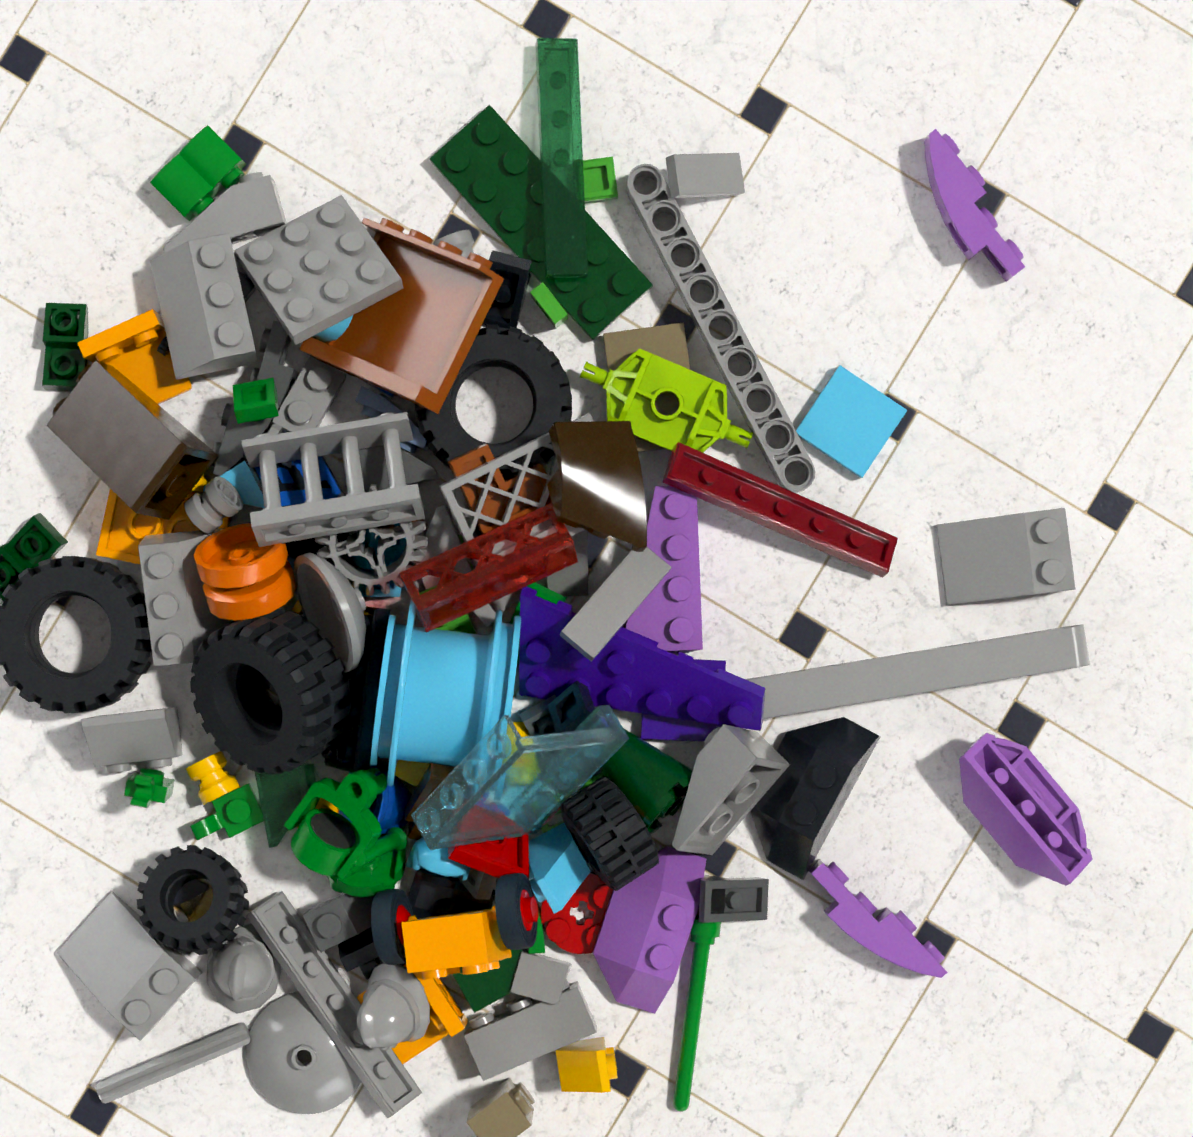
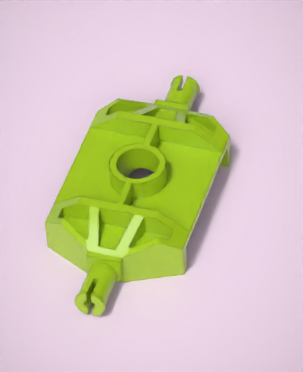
[580,348,753,453]

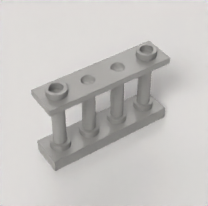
[242,412,425,547]

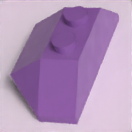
[959,733,1093,886]
[592,846,707,1014]

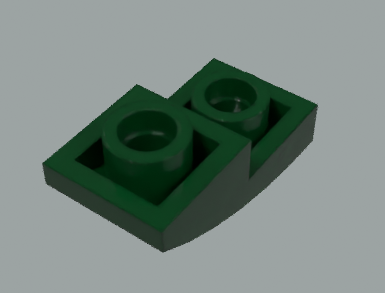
[42,303,88,391]
[0,513,68,602]

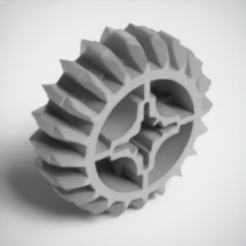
[315,484,428,596]

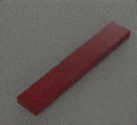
[662,442,898,578]

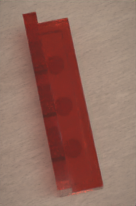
[399,503,578,633]

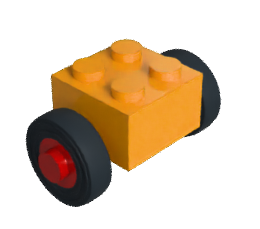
[371,873,538,980]

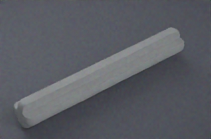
[96,1023,250,1104]

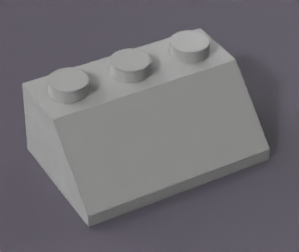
[150,233,257,380]
[138,528,234,666]

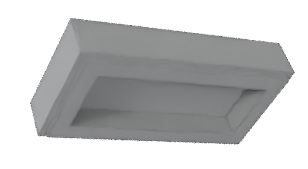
[666,153,745,198]

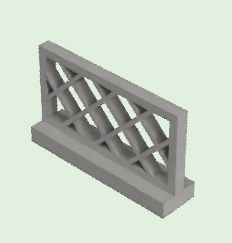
[439,413,594,578]

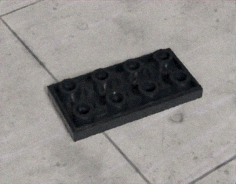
[321,606,391,773]

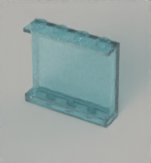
[411,705,629,850]

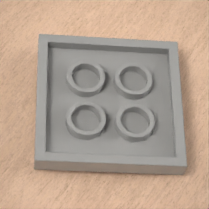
[235,195,403,345]

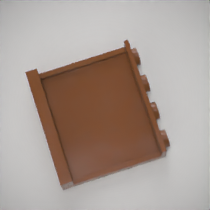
[299,218,504,414]

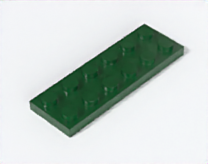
[430,105,653,341]

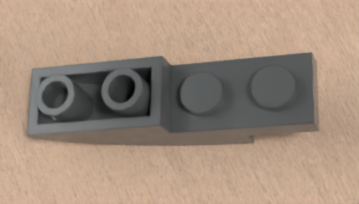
[211,320,299,476]

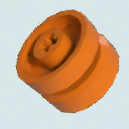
[193,523,297,621]

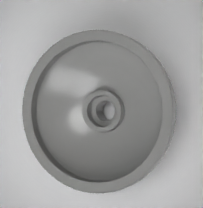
[293,553,366,673]
[246,991,361,1114]

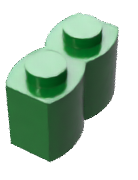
[150,125,246,221]

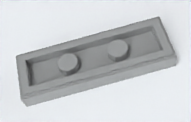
[560,547,672,662]

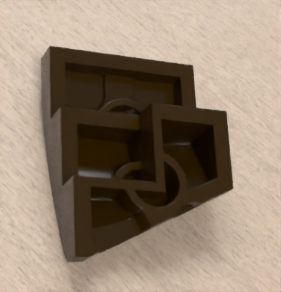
[547,421,647,552]

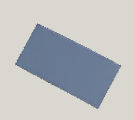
[355,386,428,454]

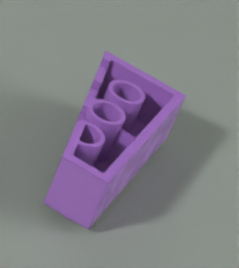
[625,486,703,651]

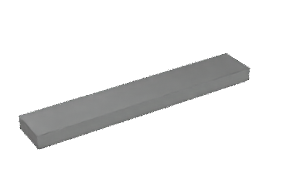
[246,891,422,1119]

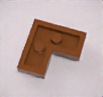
[448,444,553,538]

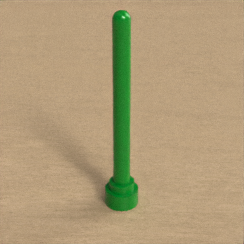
[673,915,721,1112]

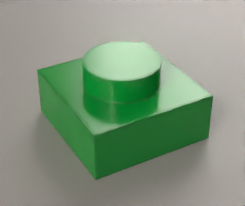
[233,378,279,424]

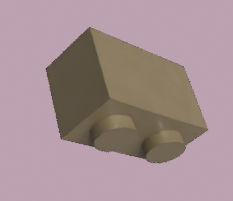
[467,1078,535,1137]

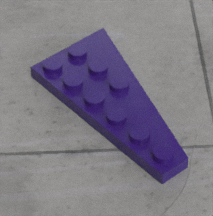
[519,585,765,731]

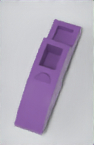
[924,129,1025,282]
[809,859,948,978]

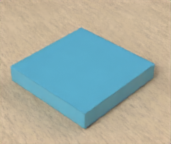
[796,365,907,478]

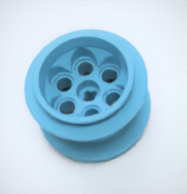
[370,599,521,797]

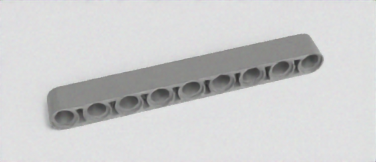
[627,164,815,493]
[746,624,1090,719]

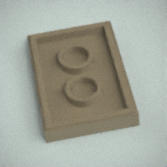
[603,322,690,452]

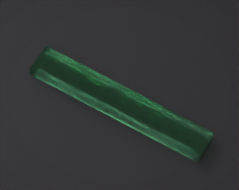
[535,38,588,278]

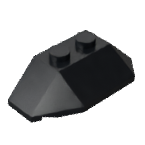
[750,717,881,880]

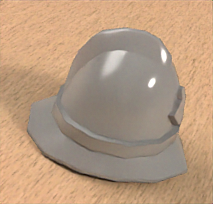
[207,923,281,1014]
[357,963,430,1050]

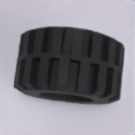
[560,776,659,891]
[136,845,249,955]

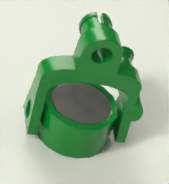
[284,768,407,880]

